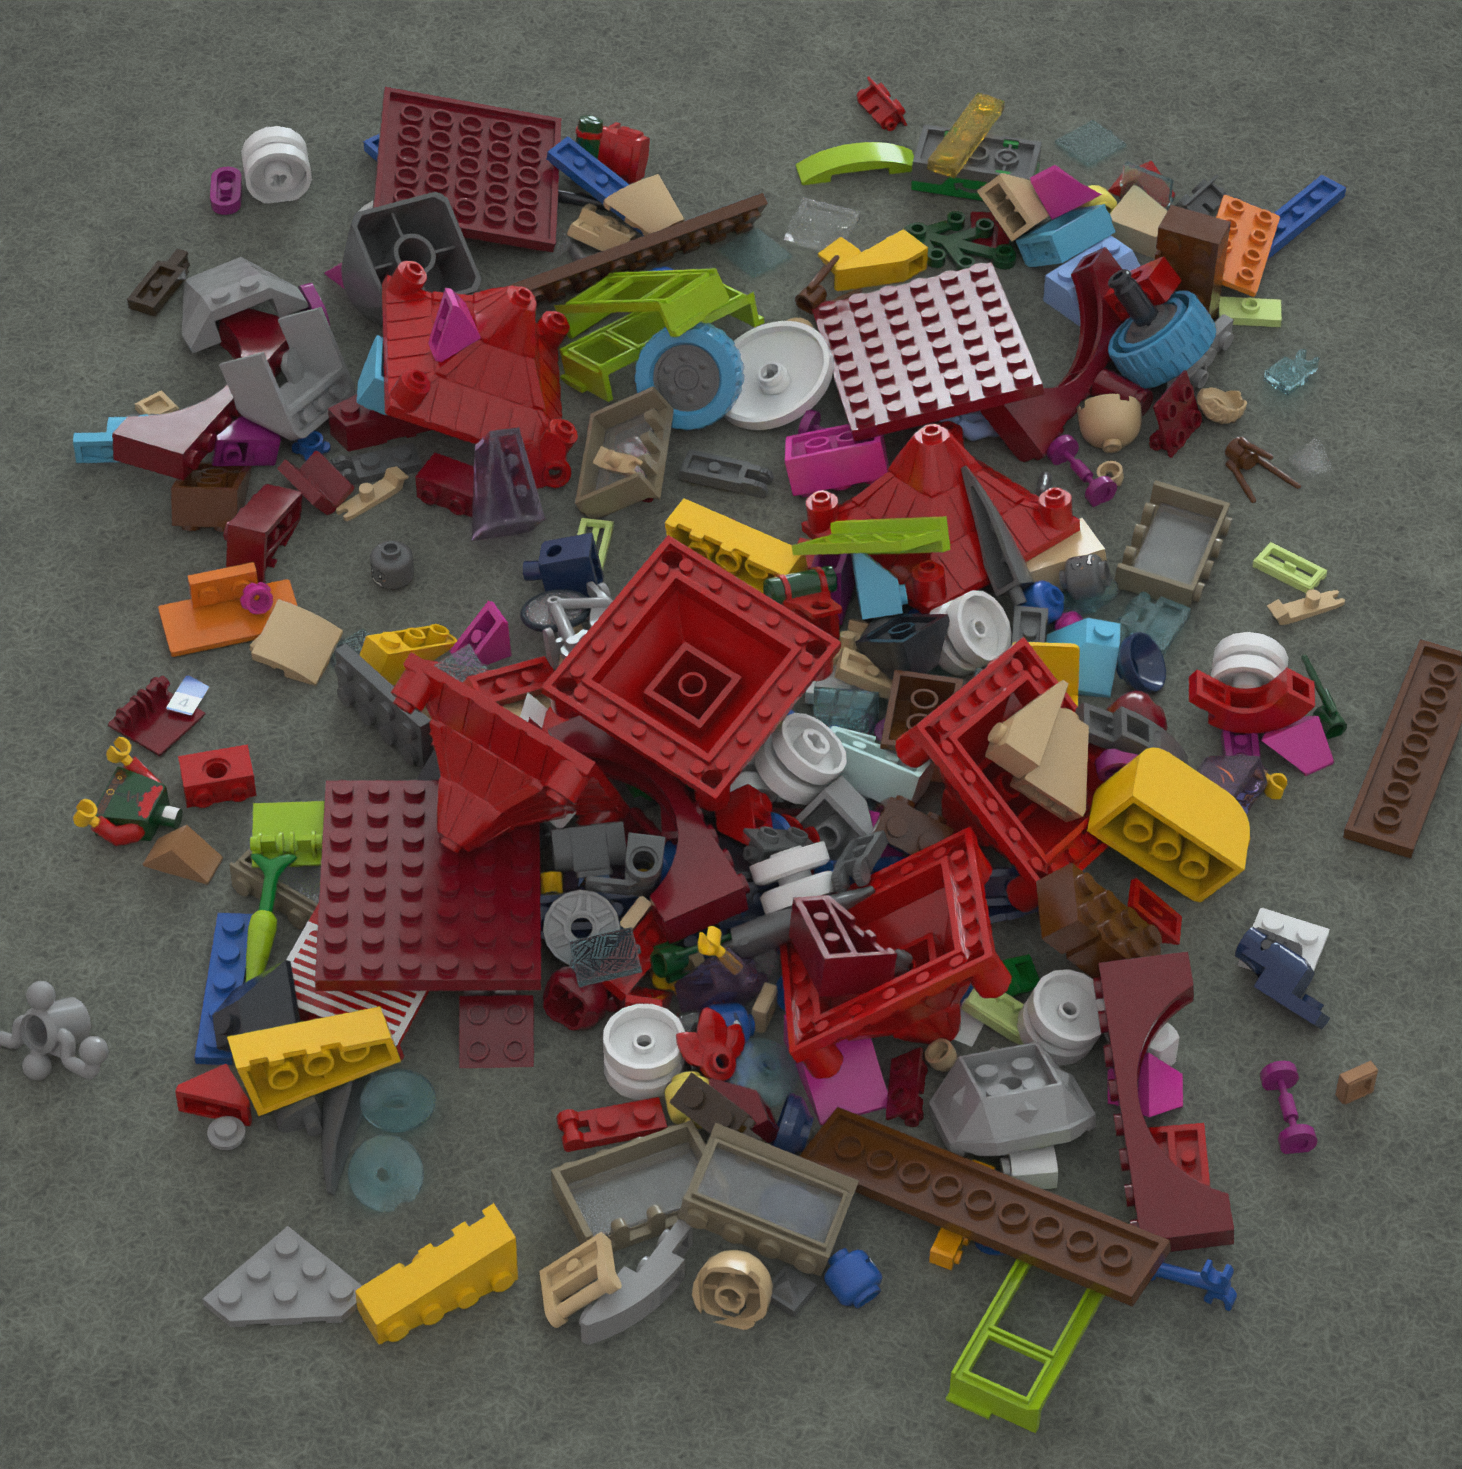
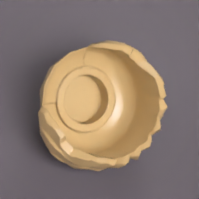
[1197,387,1247,424]

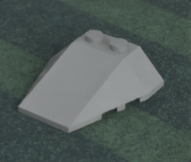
[182,257,309,354]

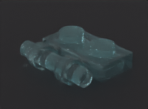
[1115,592,1191,655]

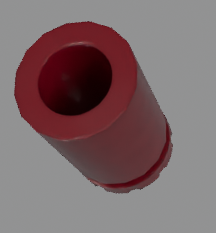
[1091,368,1153,416]

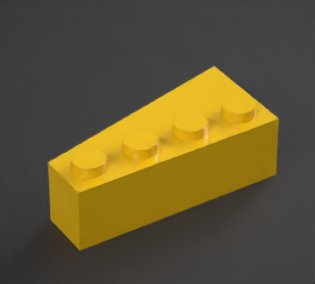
[664,498,808,594]
[227,1006,401,1116]
[355,1203,518,1345]

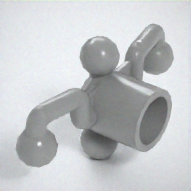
[0,981,109,1081]

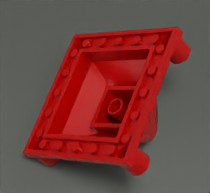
[382,261,578,471]
[801,421,1080,614]
[541,535,841,811]
[895,637,1109,912]
[390,652,630,854]
[780,826,1012,1079]

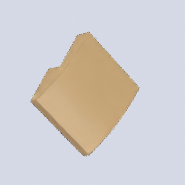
[251,599,343,686]

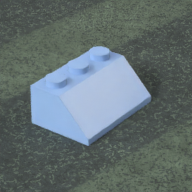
[1043,235,1140,326]

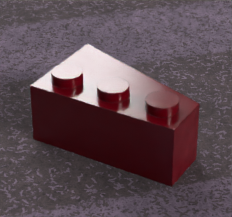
[328,394,437,452]
[223,484,302,584]
[789,895,897,998]

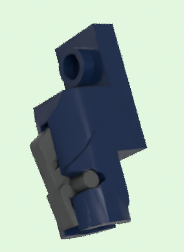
[1235,927,1330,1030]

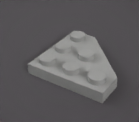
[203,1226,362,1327]

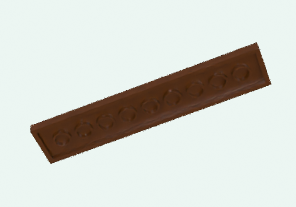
[508,193,768,308]
[799,1106,1171,1307]

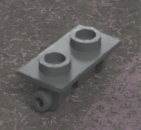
[1175,174,1226,215]
[743,826,814,864]

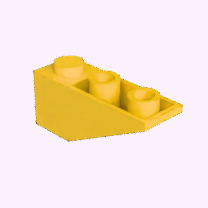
[834,229,928,291]
[359,624,457,685]

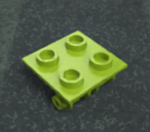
[250,801,325,868]

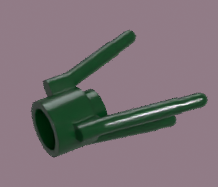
[1301,654,1347,740]
[650,933,732,984]

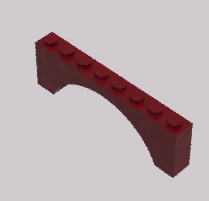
[980,247,1125,462]
[112,308,290,481]
[548,716,750,944]
[1093,951,1234,1252]

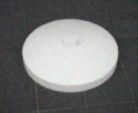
[724,321,834,430]

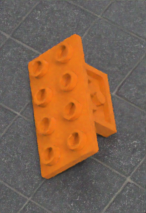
[1216,195,1280,297]
[158,562,298,657]

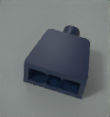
[523,533,604,598]

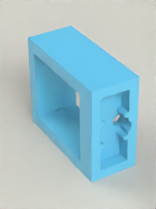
[1016,204,1116,267]

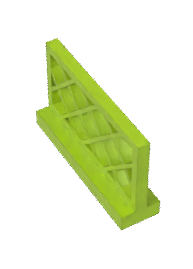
[792,516,950,555]

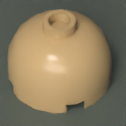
[1077,394,1142,453]
[692,1250,773,1330]

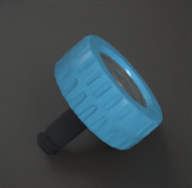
[1108,269,1216,389]
[634,321,745,431]

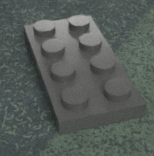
[335,643,434,770]

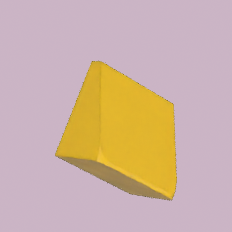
[817,237,862,275]

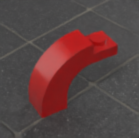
[1189,667,1315,734]

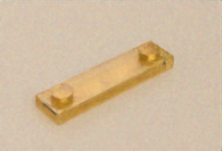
[927,92,1005,178]

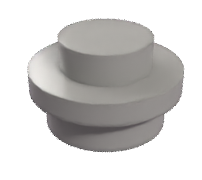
[207,1116,246,1150]

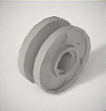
[543,889,620,967]

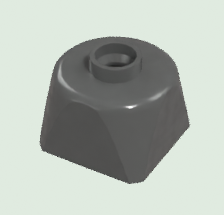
[341,192,482,327]

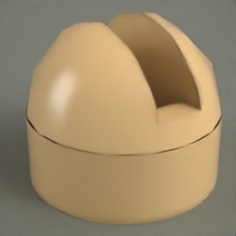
[1097,461,1124,487]
[925,1039,958,1072]

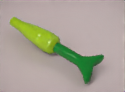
[245,854,298,983]

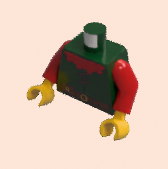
[73,737,183,846]

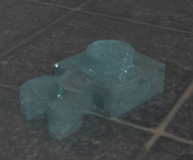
[1264,349,1320,395]

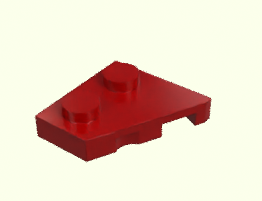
[1148,1123,1210,1187]

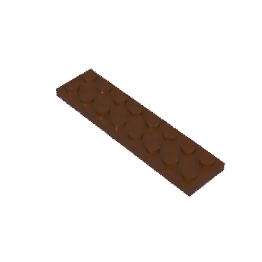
[1343,639,1462,858]

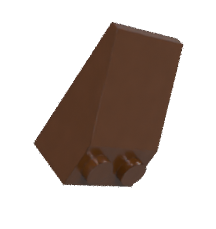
[171,462,252,532]
[880,670,963,751]

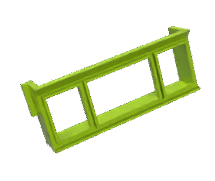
[554,268,730,339]
[560,284,765,402]
[946,1259,1105,1433]

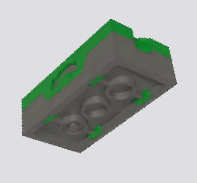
[911,124,1042,201]

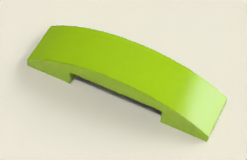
[796,142,914,185]

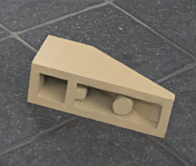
[985,680,1069,779]

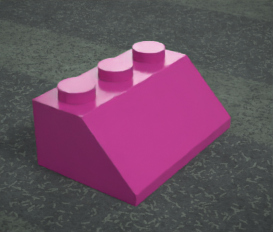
[785,424,889,497]

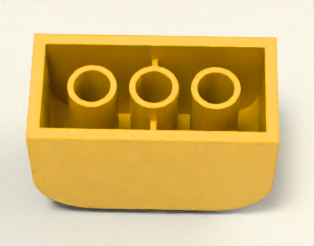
[1087,747,1250,902]

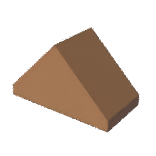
[143,825,223,885]

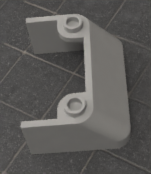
[219,307,354,441]

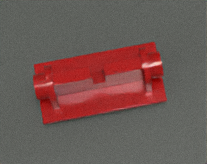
[857,76,907,131]

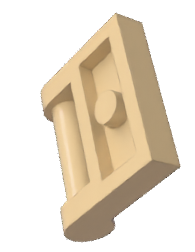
[539,1232,622,1328]

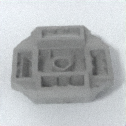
[929,1041,1096,1156]

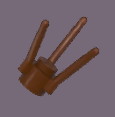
[795,255,862,315]
[1225,436,1301,503]

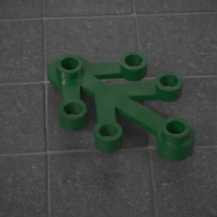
[904,211,1016,271]

